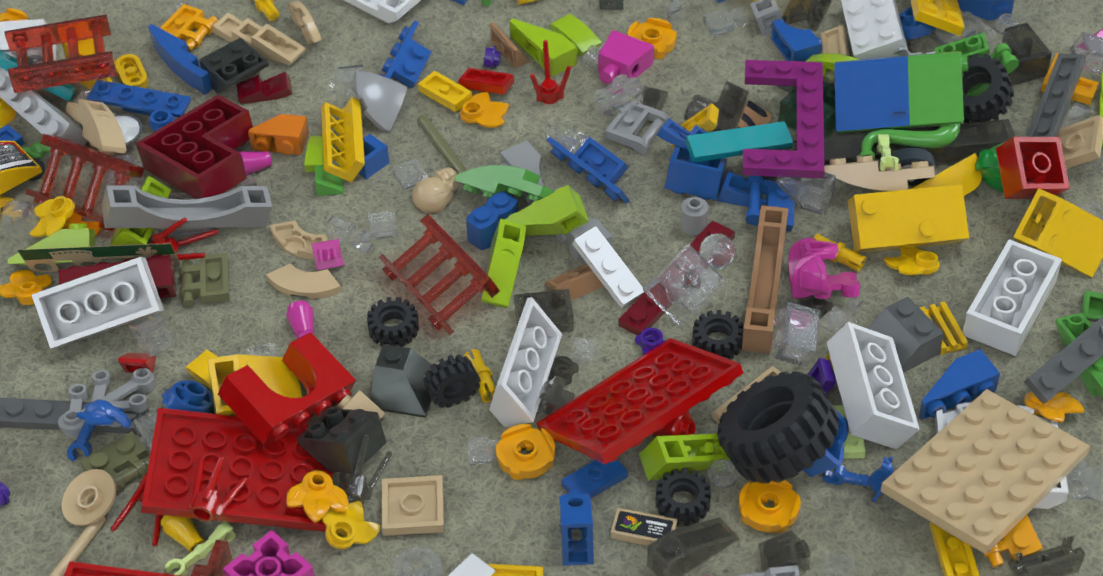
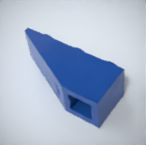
[919,349,1000,420]

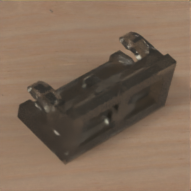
[1008,536,1085,576]

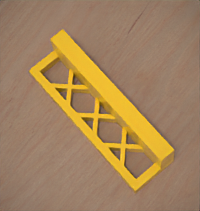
[321,97,365,182]

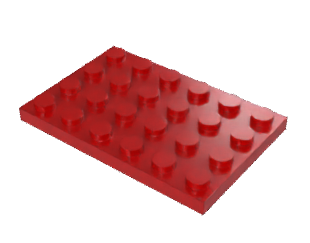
[536,338,744,464]
[141,408,333,532]

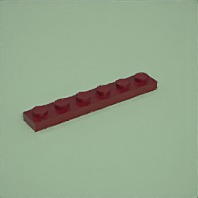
[618,220,735,335]

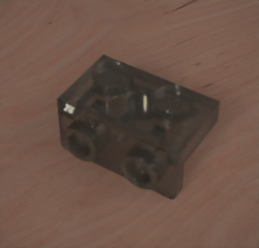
[782,0,831,30]

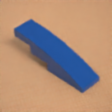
[148,24,212,95]

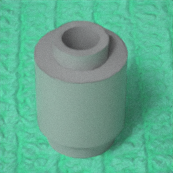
[680,197,708,236]

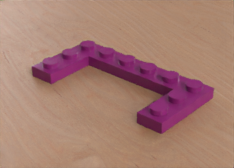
[742,60,824,178]

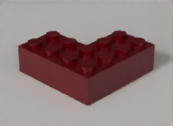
[136,95,253,199]

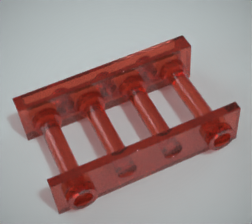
[4,14,117,93]
[25,133,145,231]
[379,214,500,335]

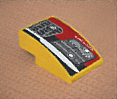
[0,141,42,195]

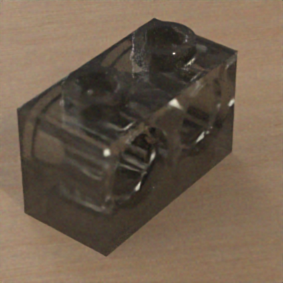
[513,289,574,333]

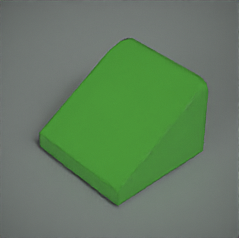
[315,165,343,196]
[1081,291,1103,321]

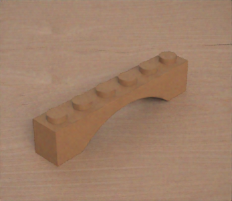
[742,205,788,354]

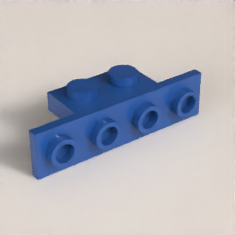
[379,20,432,88]
[87,80,191,118]
[546,136,630,204]

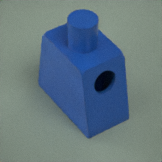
[559,490,594,566]

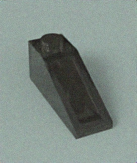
[647,517,739,576]

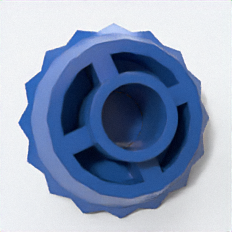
[899,7,936,40]
[161,380,215,414]

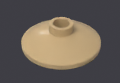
[61,469,116,526]

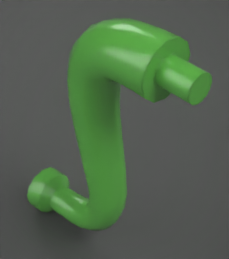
[859,123,961,160]

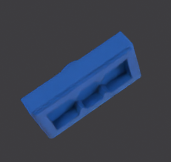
[561,459,628,498]

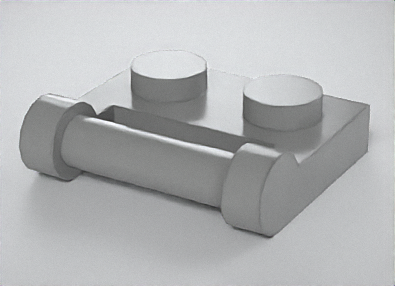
[605,100,669,155]

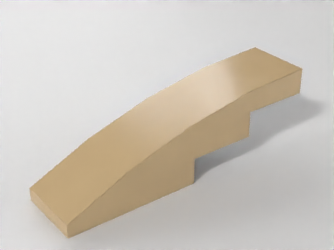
[212,13,306,65]

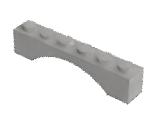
[0,68,87,156]
[499,141,612,265]
[101,185,272,228]

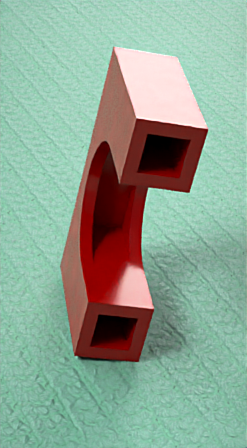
[218,332,356,445]

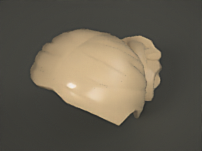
[412,168,459,213]

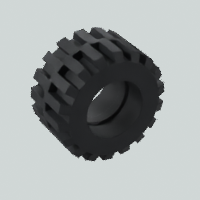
[962,54,1014,126]

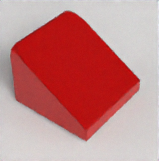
[118,353,156,373]

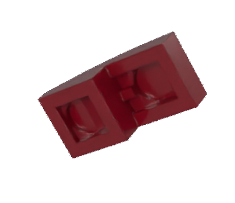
[236,71,292,104]

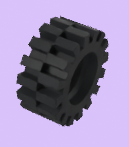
[367,297,419,347]
[692,310,744,360]
[423,354,481,408]
[656,468,711,526]

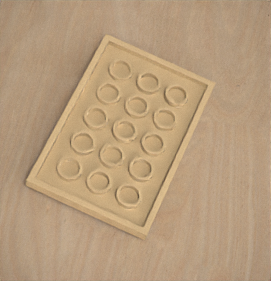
[881,389,1090,555]

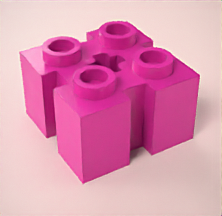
[223,530,315,576]

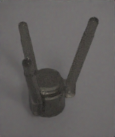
[339,434,392,504]

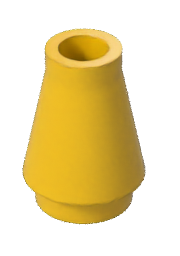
[160,515,204,553]

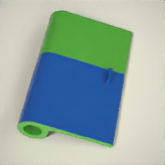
[835,51,968,133]

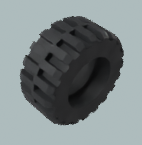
[717,371,839,484]

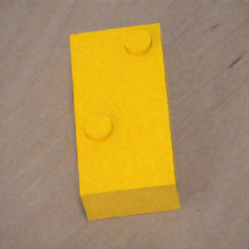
[848,184,969,253]

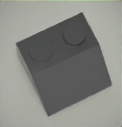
[867,296,944,373]

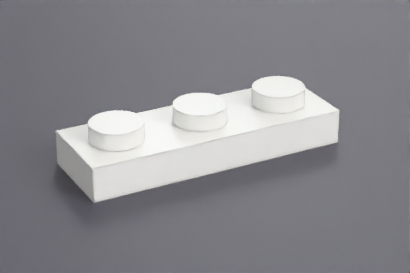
[572,226,645,308]

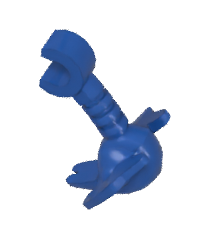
[67,399,132,461]
[822,456,894,503]

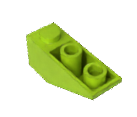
[504,185,589,236]
[481,219,527,308]

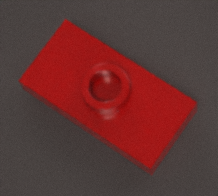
[458,68,514,94]

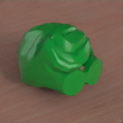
[975,143,1004,193]

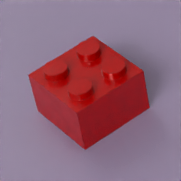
[996,137,1070,199]

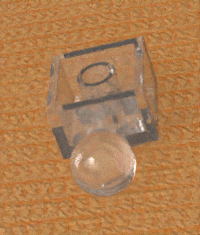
[642,234,735,328]

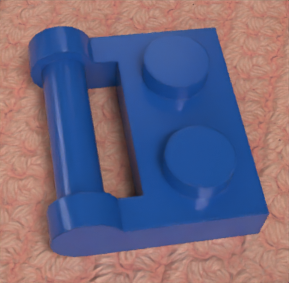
[746,176,795,232]

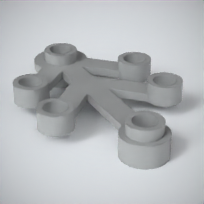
[58,368,156,437]

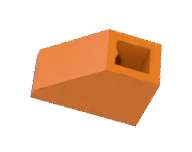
[248,114,309,155]

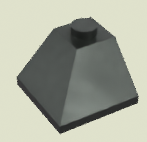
[370,344,432,418]

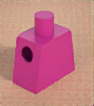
[598,30,654,84]

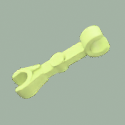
[877,134,899,171]
[165,522,236,576]

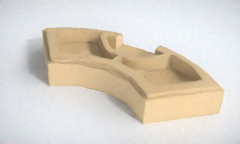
[287,0,322,45]
[269,220,328,260]
[266,263,341,299]

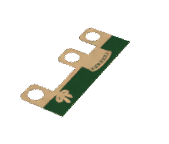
[17,243,181,272]

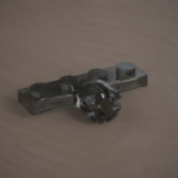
[684,81,749,132]

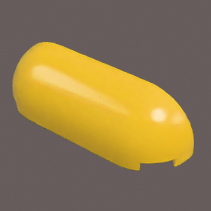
[912,153,982,196]

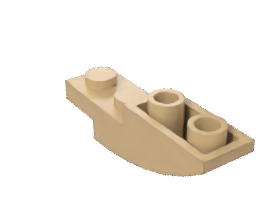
[65,99,126,156]
[824,155,935,191]

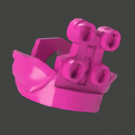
[788,237,860,299]

